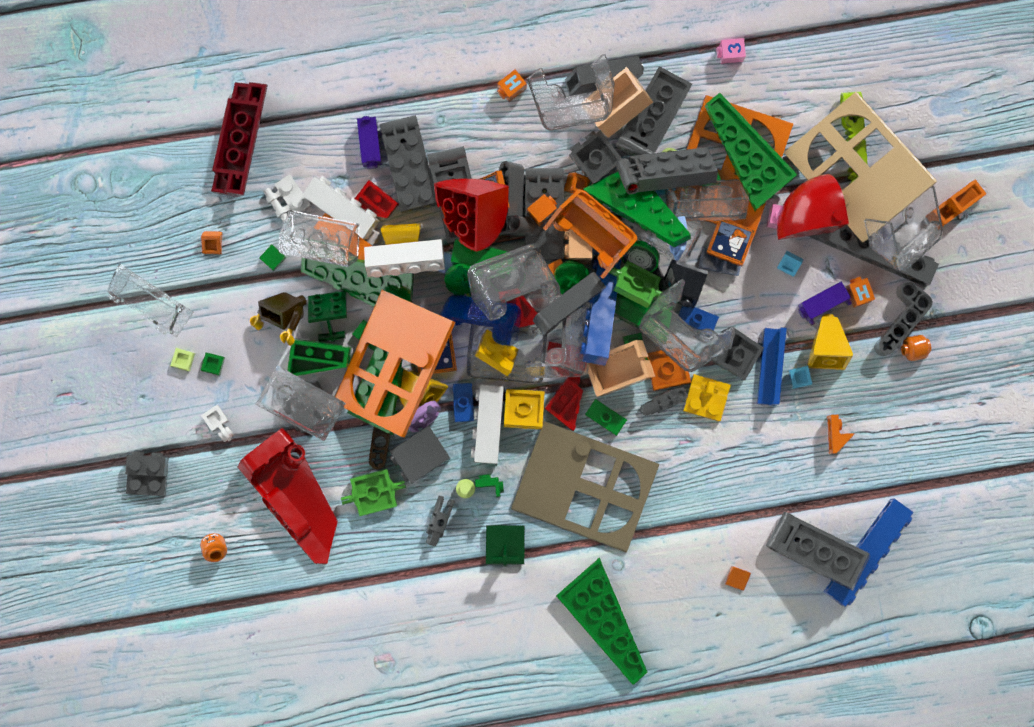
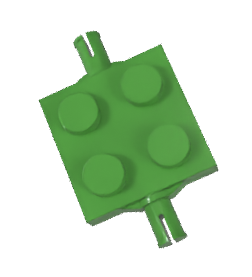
[609,260,669,308]
[341,469,406,516]

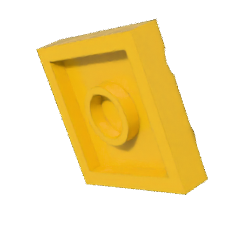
[475,329,519,376]
[683,374,731,422]
[504,389,545,430]

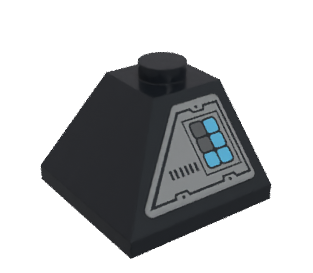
[664,259,708,308]

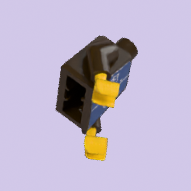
[250,292,307,346]

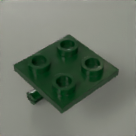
[308,291,347,342]
[486,525,525,567]

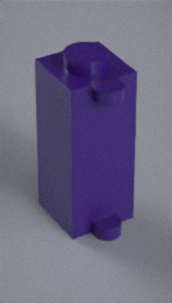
[357,116,382,169]
[798,281,852,326]

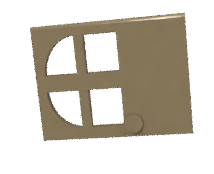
[511,421,660,553]

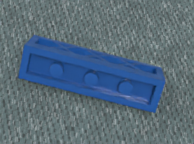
[757,327,787,406]

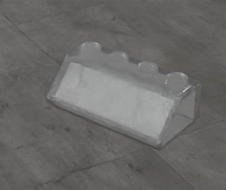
[665,179,749,222]
[279,210,359,267]
[255,366,346,441]

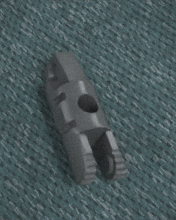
[639,387,688,416]
[426,495,455,547]

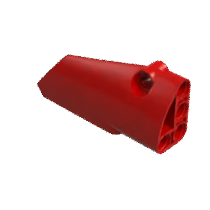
[237,428,338,564]

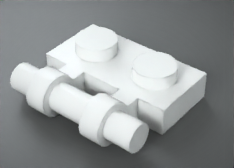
[263,174,311,223]

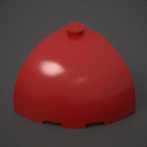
[777,174,849,240]
[434,179,509,252]

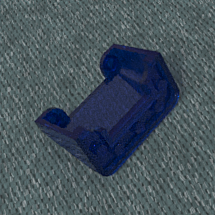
[439,295,521,346]

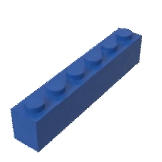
[580,253,622,366]
[823,498,914,607]

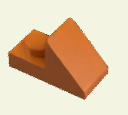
[827,414,855,454]

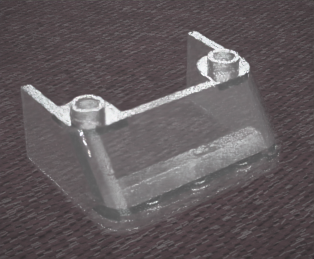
[527,54,615,131]
[864,186,943,271]
[107,263,194,337]
[640,279,736,372]
[526,294,589,378]

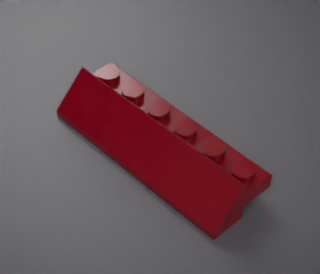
[211,82,268,198]

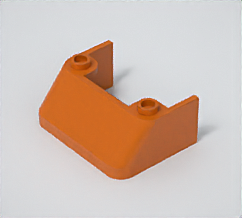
[543,189,637,279]

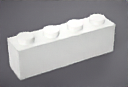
[302,176,380,240]
[364,239,445,277]
[471,385,504,464]

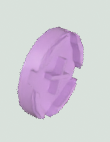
[409,401,441,432]

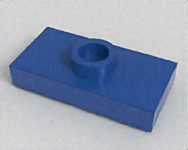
[676,306,719,335]
[453,383,474,422]

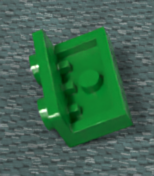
[475,474,504,498]

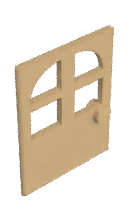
[784,92,937,243]

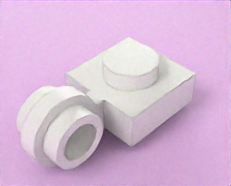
[201,405,234,442]

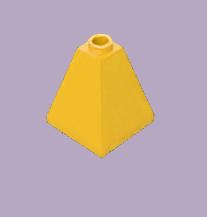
[381,223,422,245]
[807,314,853,370]
[399,367,448,408]

